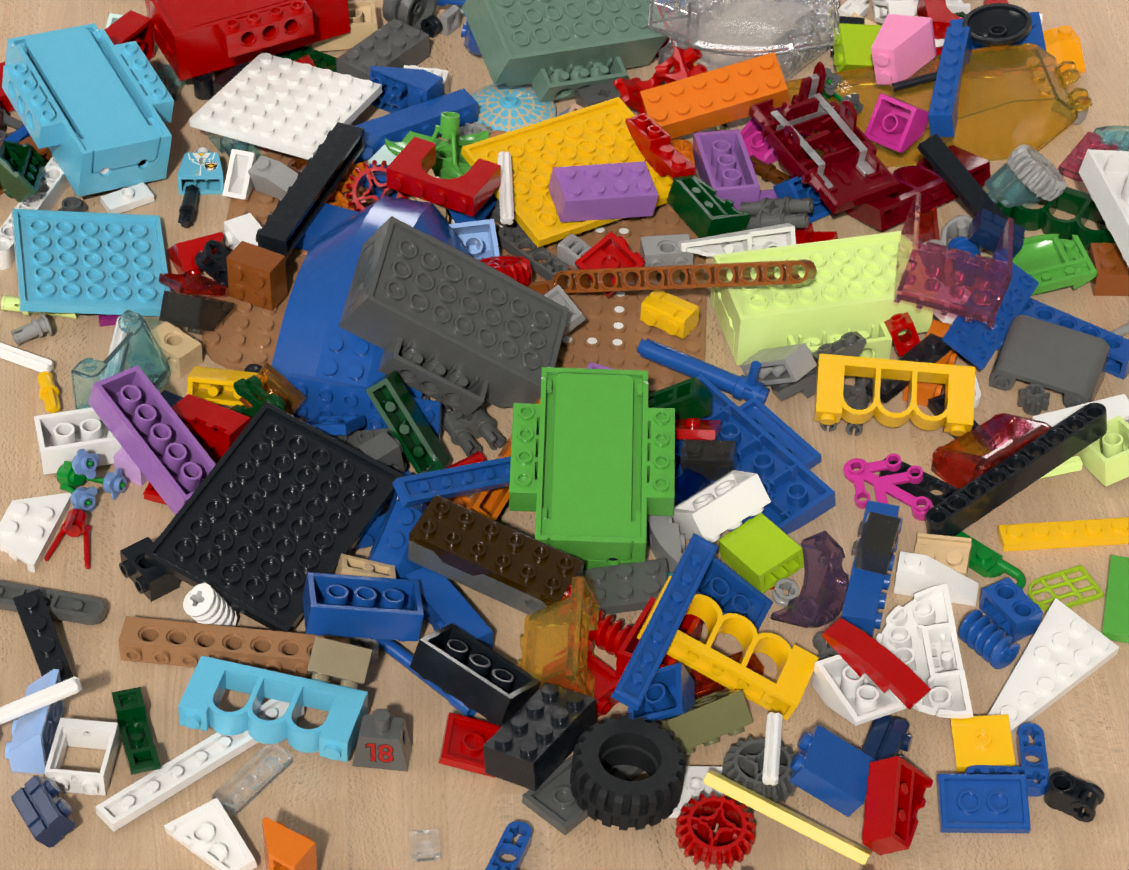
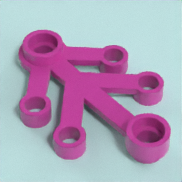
[843,453,933,521]

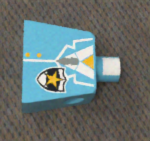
[177,147,224,195]

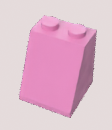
[871,14,936,86]

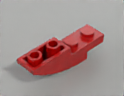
[625,114,696,179]

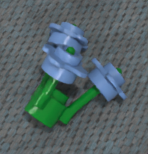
[56,449,127,512]

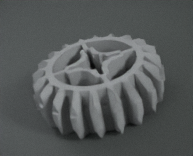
[1008,144,1066,201]

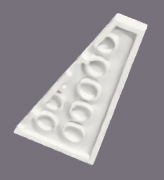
[988,598,1119,736]

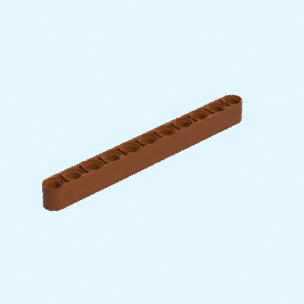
[552,259,817,293]

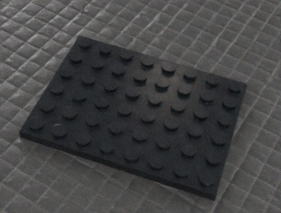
[145,402,404,632]

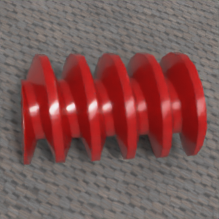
[572,605,632,658]

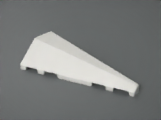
[678,223,796,257]

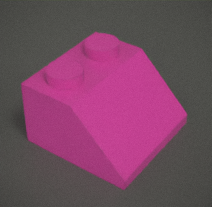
[865,93,929,153]

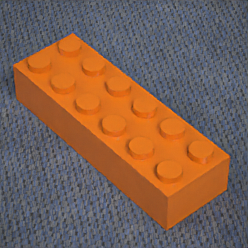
[640,52,790,140]

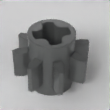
[1018,384,1050,416]

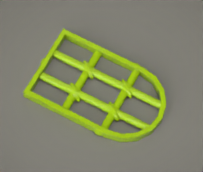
[1028,565,1104,611]

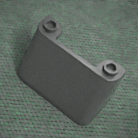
[989,315,1110,408]

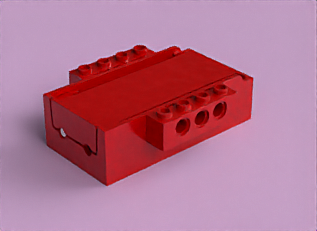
[145,0,350,81]

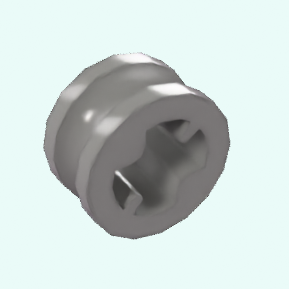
[772,578,799,607]

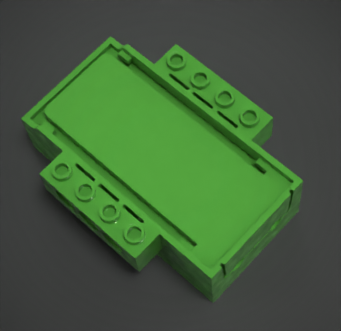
[509,367,675,570]

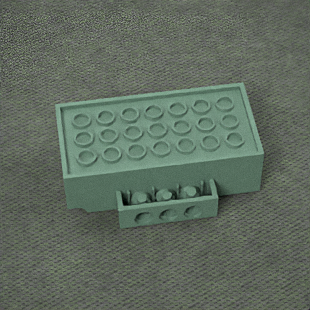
[462,0,669,103]

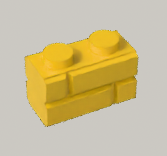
[640,289,700,339]

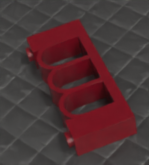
[845,145,991,231]

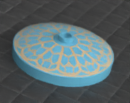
[471,83,556,132]

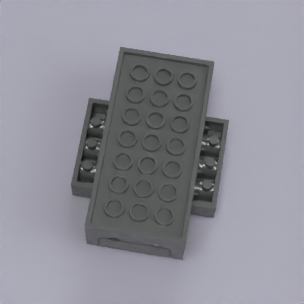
[339,216,569,416]

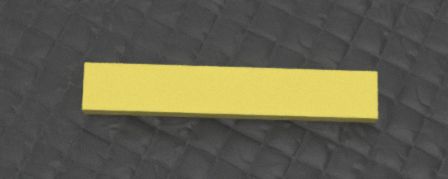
[703,770,872,865]

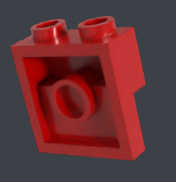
[575,231,645,299]

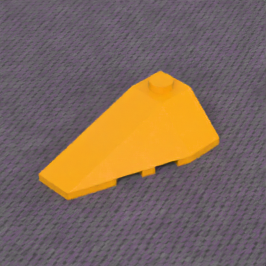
[991,25,1086,76]

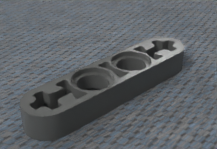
[498,226,569,282]

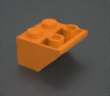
[262,817,317,870]

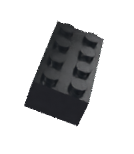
[409,623,541,727]
[483,682,597,791]

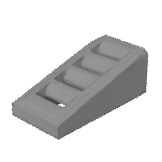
[557,233,592,269]

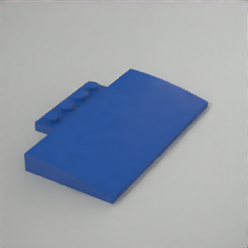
[675,374,836,535]

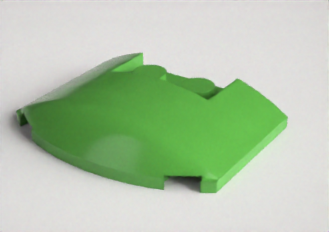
[984,234,1097,296]

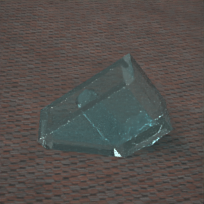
[984,164,1041,208]

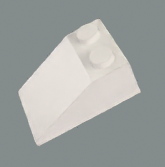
[812,654,907,726]

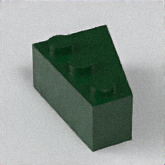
[667,175,751,238]

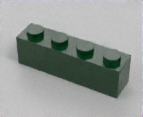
[365,370,451,474]

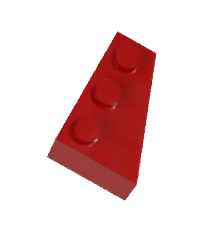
[862,756,934,855]

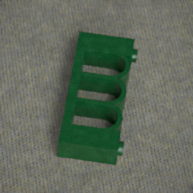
[990,169,1116,251]

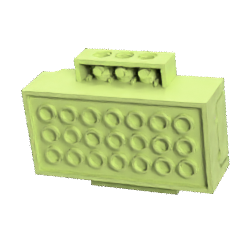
[710,230,936,365]

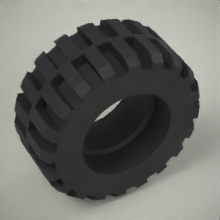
[570,716,686,831]

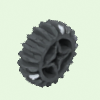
[722,735,798,803]

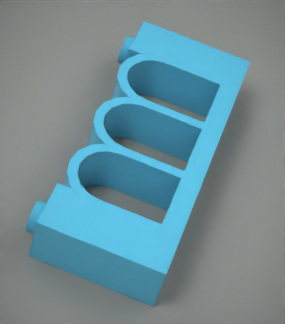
[178,655,368,762]

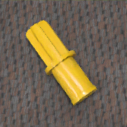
[37,371,61,414]

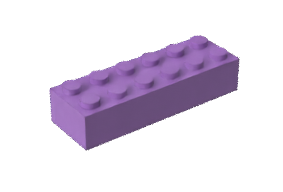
[88,365,216,515]

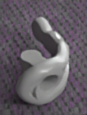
[940,215,973,258]

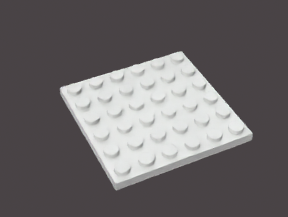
[190,52,382,160]

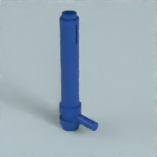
[637,338,770,404]

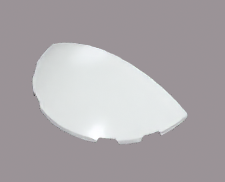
[876,583,973,718]

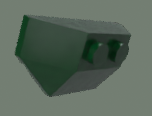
[0,140,46,203]

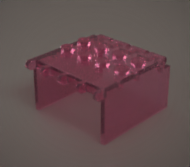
[894,192,1014,329]

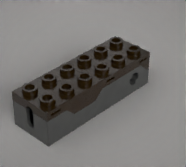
[408,495,587,627]

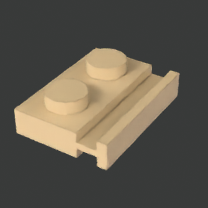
[914,533,972,577]

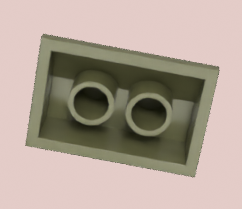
[649,690,753,756]

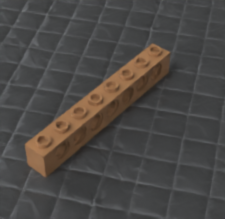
[118,616,350,681]

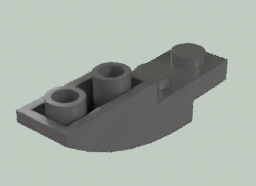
[770,331,867,401]

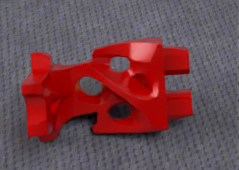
[613,46,708,114]

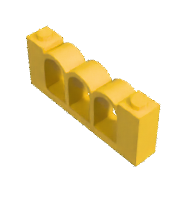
[813,353,975,436]
[637,576,819,721]

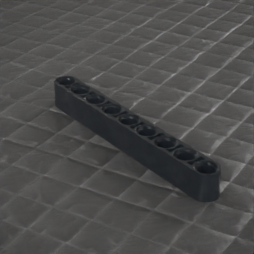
[926,402,1107,536]

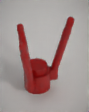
[44,509,91,569]

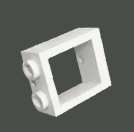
[44,718,120,796]

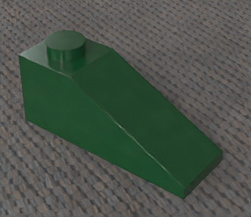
[648,376,713,419]

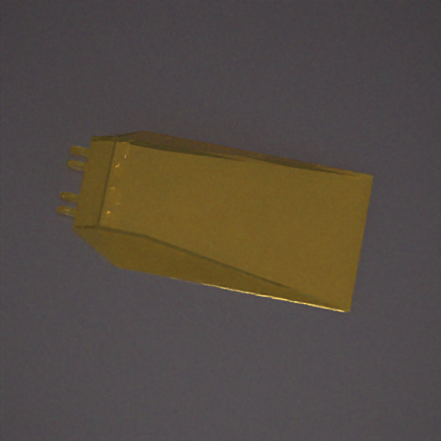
[785,43,1093,167]

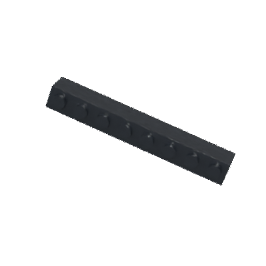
[256,122,365,260]

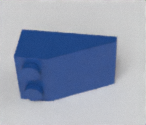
[695,556,773,631]

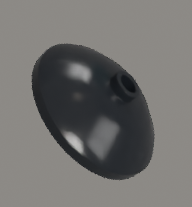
[963,3,1032,46]

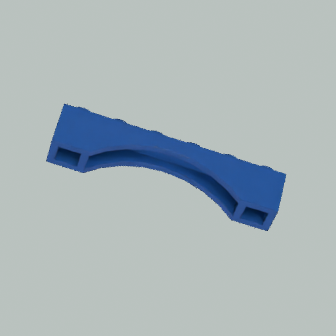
[928,26,973,137]

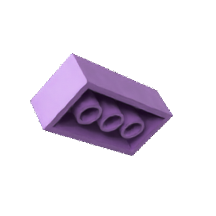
[693,129,760,211]
[548,161,658,222]

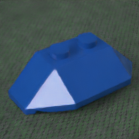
[367,491,428,579]

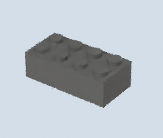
[336,18,429,80]

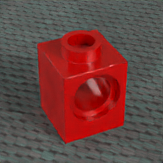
[884,312,921,357]

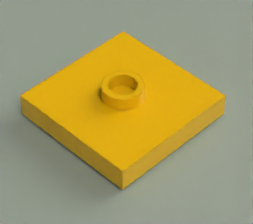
[950,714,1015,772]

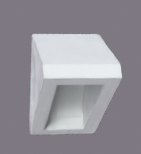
[222,149,256,200]

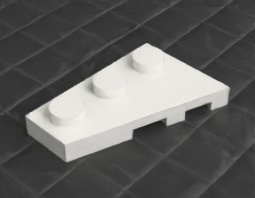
[164,798,258,870]

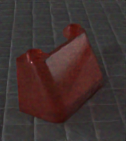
[931,413,1052,489]

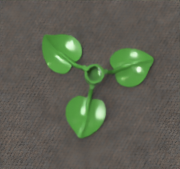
[385,112,489,179]

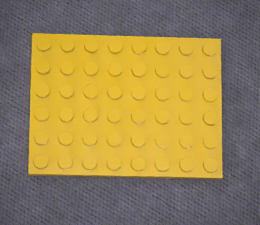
[461,97,673,247]

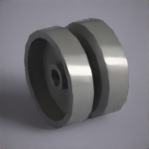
[382,0,437,31]

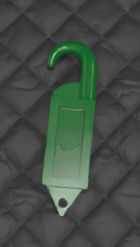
[954,531,1026,589]

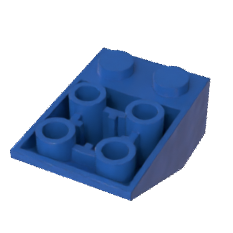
[370,66,443,113]

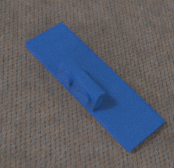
[942,254,1039,370]
[288,373,441,441]

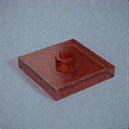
[158,273,226,296]

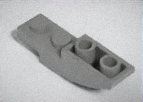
[646,515,685,572]

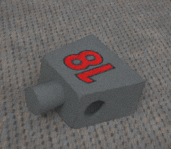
[352,709,412,772]

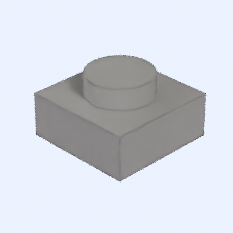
[439,5,460,36]

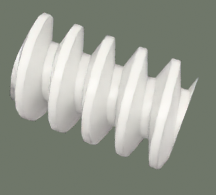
[183,582,237,627]

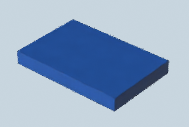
[936,774,1031,834]

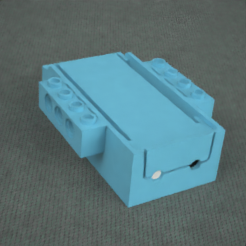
[2,23,174,197]

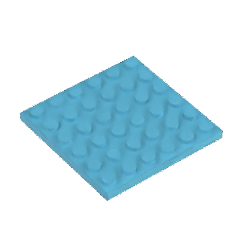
[12,209,173,317]

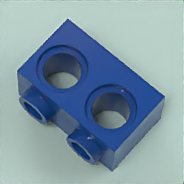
[979,577,1043,642]

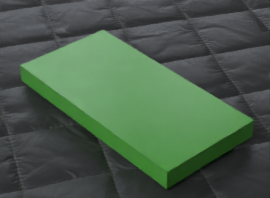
[1102,555,1129,643]

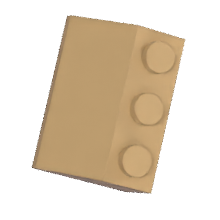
[311,0,378,52]

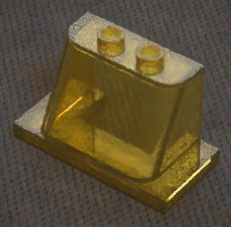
[518,576,599,697]

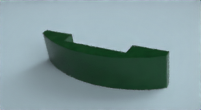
[112,687,161,775]

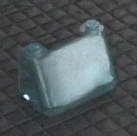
[71,310,171,410]

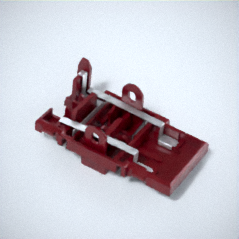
[749,61,900,214]

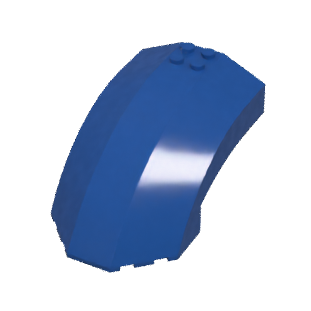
[268,196,471,399]

